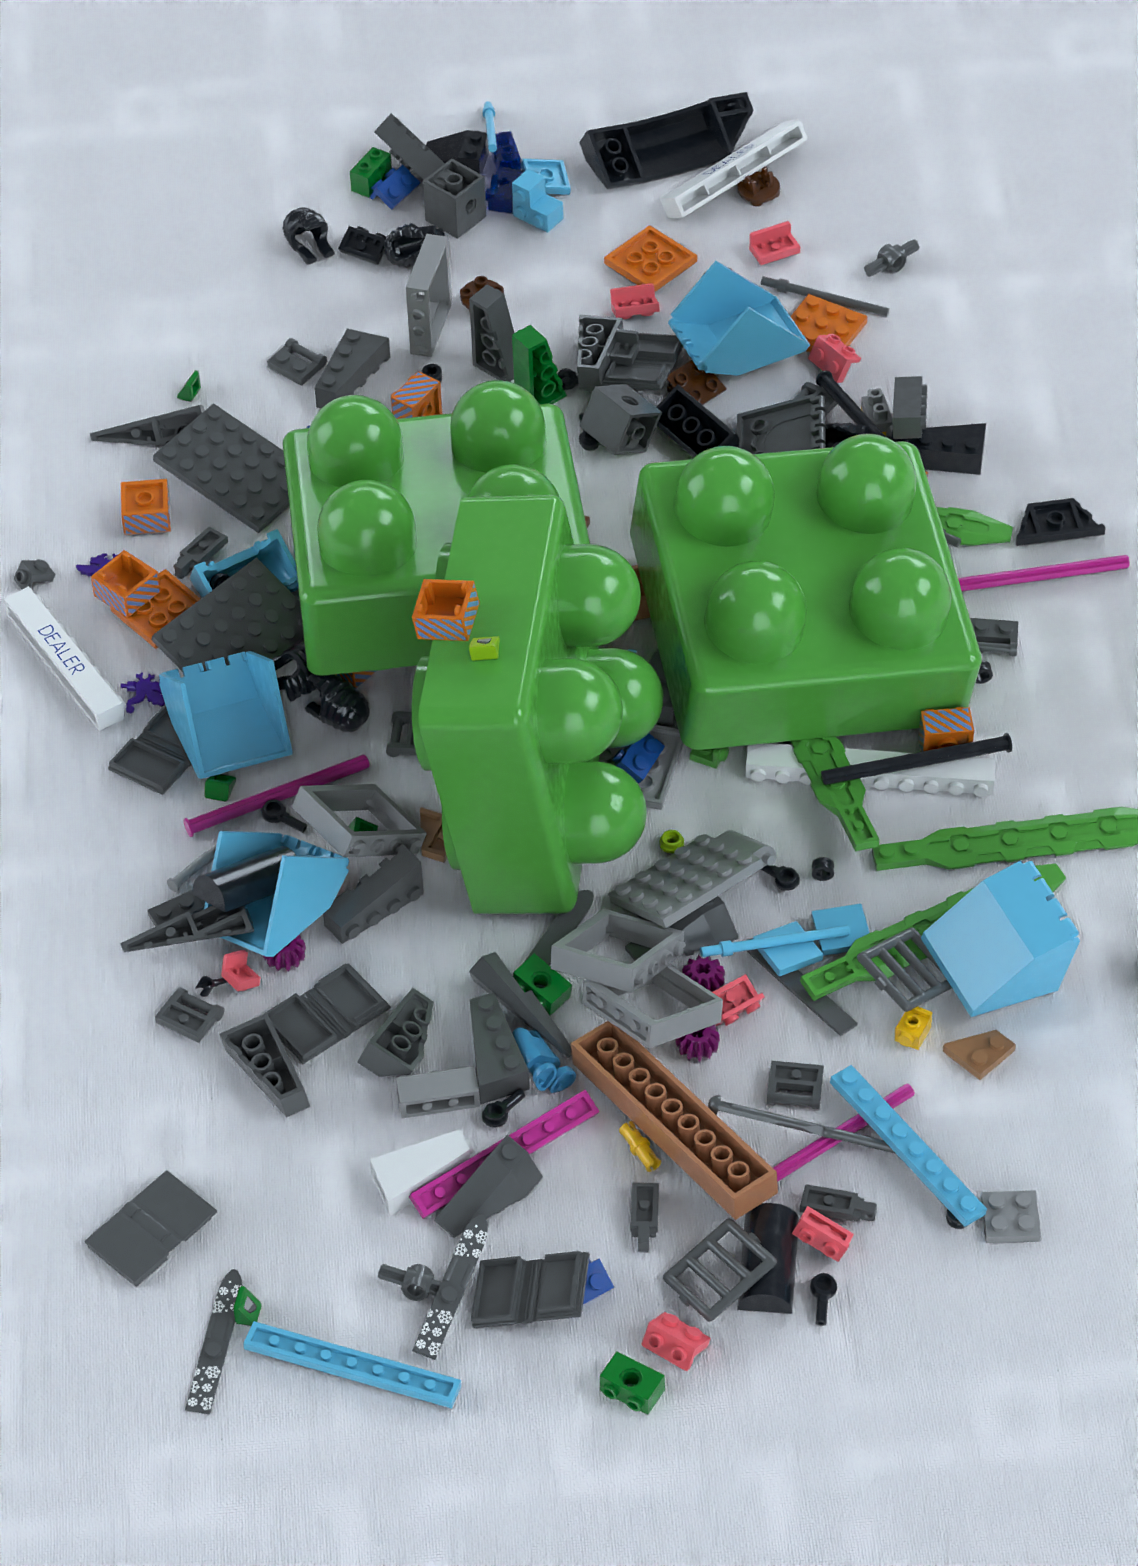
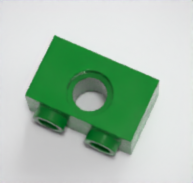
[350,147,392,198]
[513,953,572,1016]
[599,1351,665,1415]

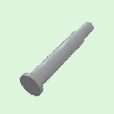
[167,844,217,892]

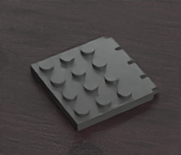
[737,394,826,454]

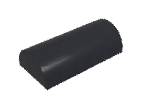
[656,384,739,458]
[193,846,297,912]
[737,1203,799,1314]

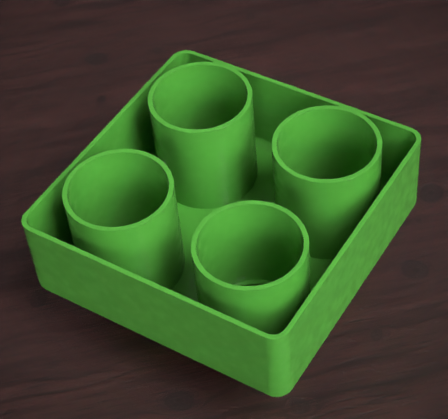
[283,380,590,675]
[630,434,982,750]
[412,495,664,914]

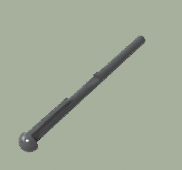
[708,1095,896,1154]

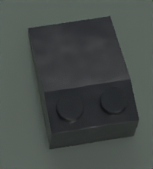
[426,130,489,175]

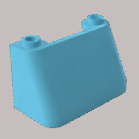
[190,529,298,598]

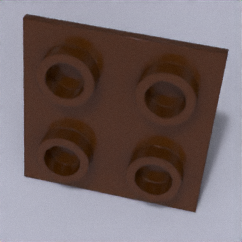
[667,360,727,405]

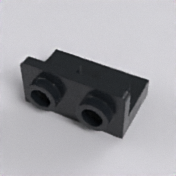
[338,226,386,265]

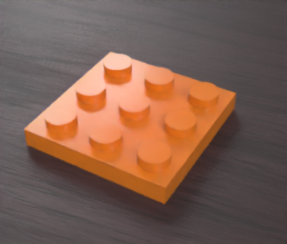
[604,225,697,292]
[790,294,868,353]
[110,569,201,649]

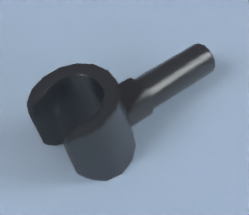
[195,976,228,997]

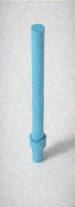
[482,101,497,152]
[700,925,850,957]

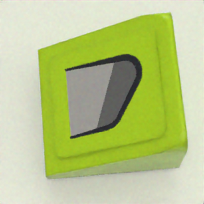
[469,636,500,661]

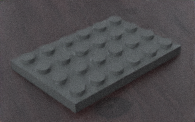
[153,403,289,533]
[151,557,304,672]

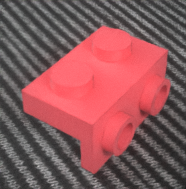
[749,221,800,265]
[610,283,660,319]
[808,334,861,383]
[712,974,765,1026]
[792,1206,854,1262]
[642,1312,711,1371]

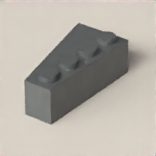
[323,844,424,944]

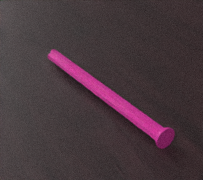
[958,555,1130,591]
[183,754,370,837]
[773,1084,915,1182]

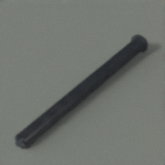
[816,370,886,437]
[821,733,1012,785]

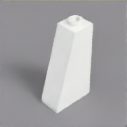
[370,1129,473,1215]

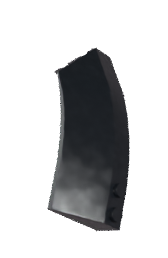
[579,92,754,189]

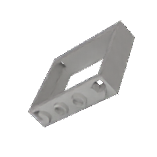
[406,234,452,357]
[292,784,427,857]
[551,909,686,993]
[582,965,723,1049]

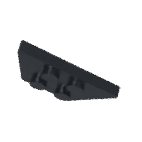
[1016,498,1105,546]

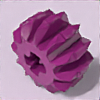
[263,934,306,972]
[682,954,725,992]
[675,1025,720,1062]

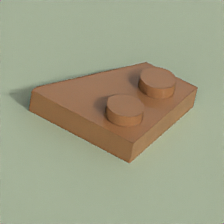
[420,807,447,863]
[943,1030,1016,1080]

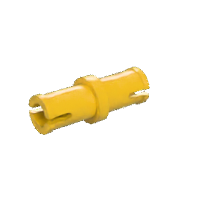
[619,1121,661,1172]

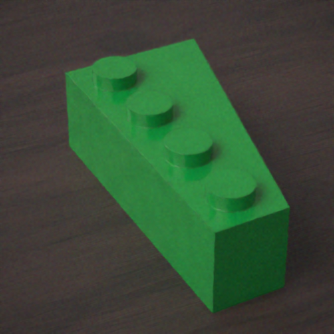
[512,325,567,404]

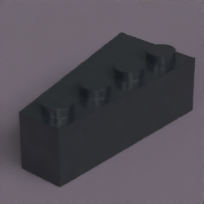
[891,423,986,475]

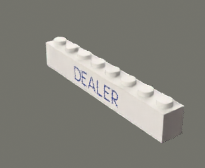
[660,120,808,218]
[4,586,125,731]

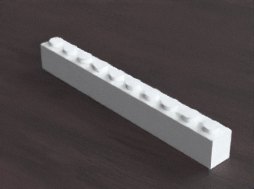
[746,743,996,797]

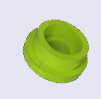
[659,830,684,853]

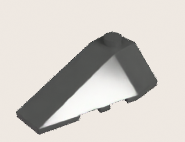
[625,896,738,961]
[357,987,434,1077]
[434,1135,543,1238]

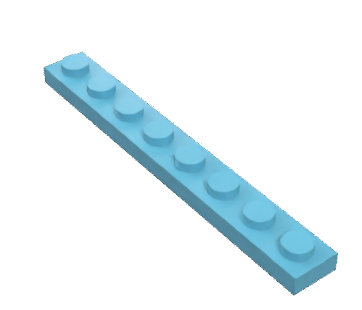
[830,1065,987,1227]
[243,1321,462,1409]

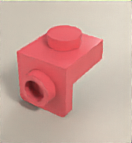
[221,949,260,991]

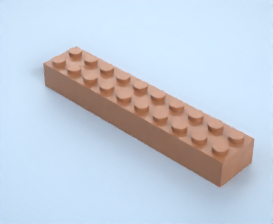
[571,1021,778,1220]

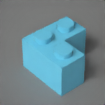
[512,169,564,233]

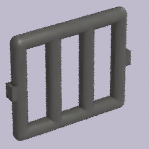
[857,927,952,1012]
[663,1218,777,1322]

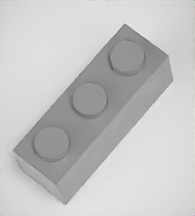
[396,1066,480,1118]

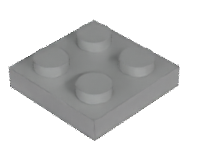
[981,1190,1041,1243]

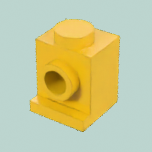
[894,1007,933,1050]

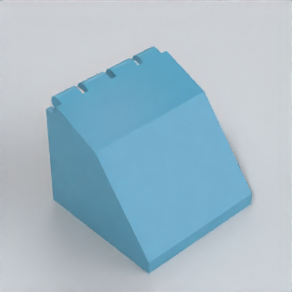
[668,261,810,376]
[159,651,293,779]
[204,831,349,957]
[921,860,1080,1017]

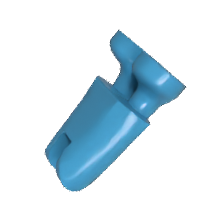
[512,1028,576,1093]

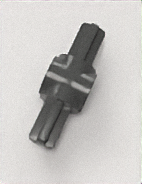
[864,239,920,277]
[378,1264,441,1301]

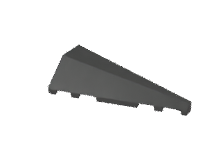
[89,405,205,446]
[120,905,254,952]
[469,952,572,1058]

